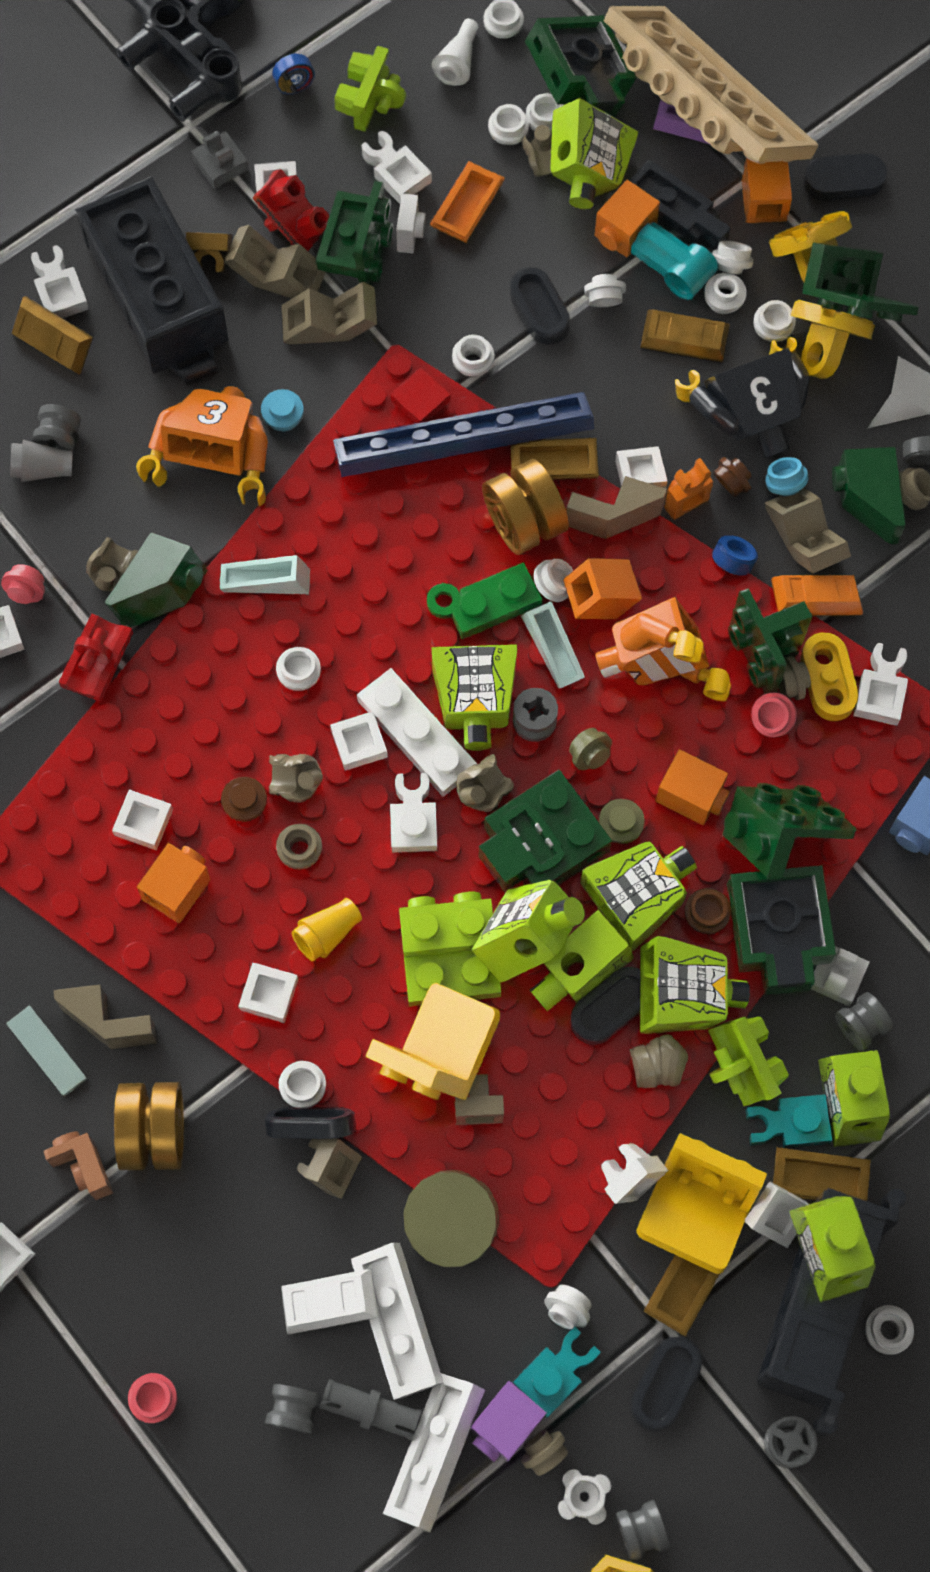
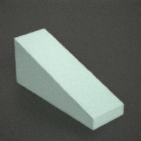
[220,555,310,594]
[521,601,585,689]
[6,1005,87,1097]

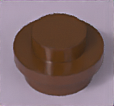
[713,457,752,497]
[221,777,267,822]
[685,888,731,934]

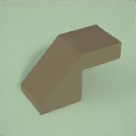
[223,225,326,298]
[281,282,377,344]
[566,476,667,539]
[764,488,851,573]
[54,985,157,1049]

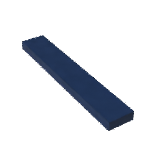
[333,392,594,477]

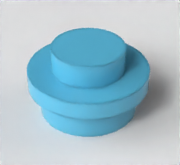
[261,389,304,431]
[765,457,809,496]

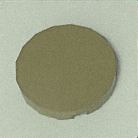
[403,1170,499,1267]

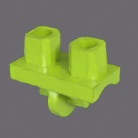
[334,45,407,132]
[708,1016,789,1106]

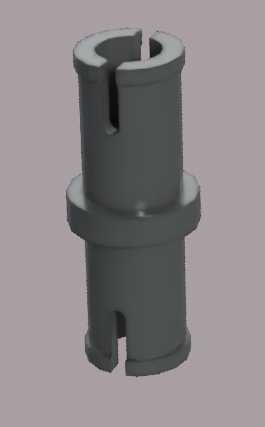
[319,1379,421,1441]

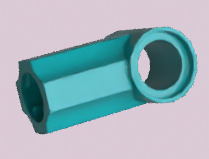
[631,222,719,300]

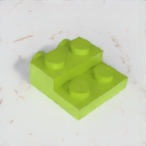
[399,892,501,1006]

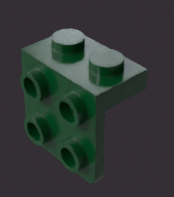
[802,242,919,322]
[722,783,856,878]

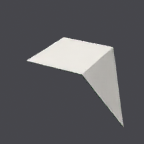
[867,356,930,429]

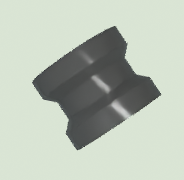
[31,404,81,452]
[513,688,558,742]
[835,992,893,1051]
[265,1384,321,1434]
[763,1416,817,1469]
[615,1500,670,1561]

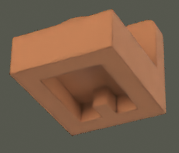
[43,1131,113,1200]

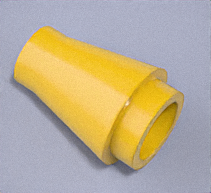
[292,898,362,961]

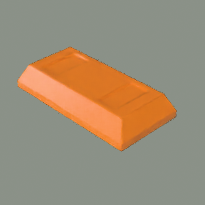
[430,161,505,243]
[771,575,863,616]

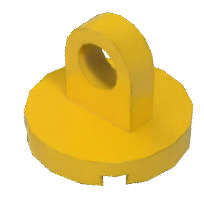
[769,211,852,282]
[790,300,875,379]

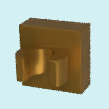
[186,232,232,272]

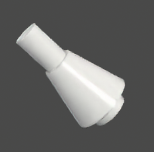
[432,19,478,86]

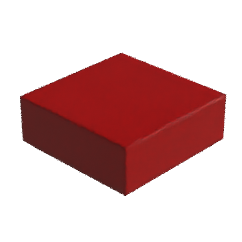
[390,367,451,424]

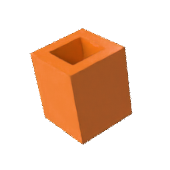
[742,158,792,223]
[594,180,660,258]
[563,558,642,619]
[655,749,730,826]
[137,843,211,924]

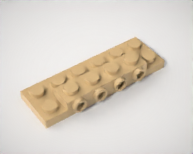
[604,6,819,164]

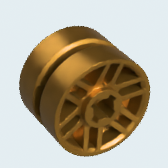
[482,459,569,555]
[114,1082,184,1171]

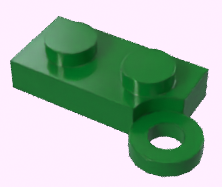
[427,562,542,639]

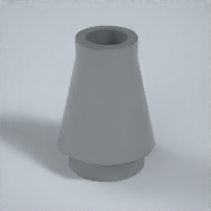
[10,439,72,482]

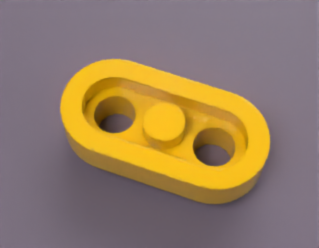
[801,632,858,721]

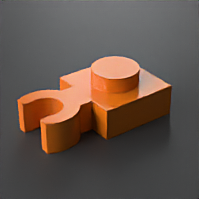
[664,458,713,520]

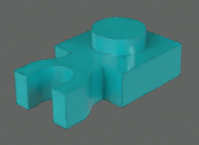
[745,1094,832,1148]
[513,1326,601,1418]

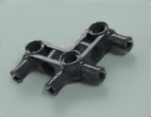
[116,0,246,122]

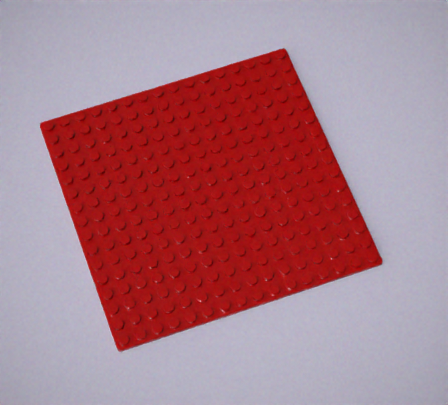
[0,345,930,1288]

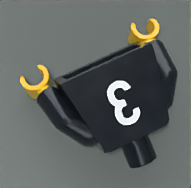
[675,337,811,458]

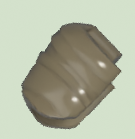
[522,125,552,177]
[86,537,138,591]
[268,754,323,802]
[457,754,514,812]
[629,1034,688,1088]

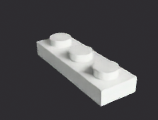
[357,668,477,797]
[351,1243,444,1400]
[384,1373,485,1532]

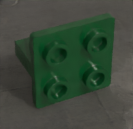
[316,181,394,286]
[728,588,812,694]

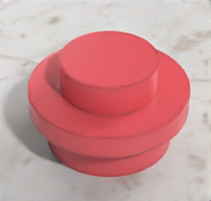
[1,564,45,604]
[752,692,797,737]
[128,1373,177,1424]

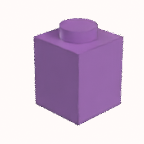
[470,1380,546,1462]

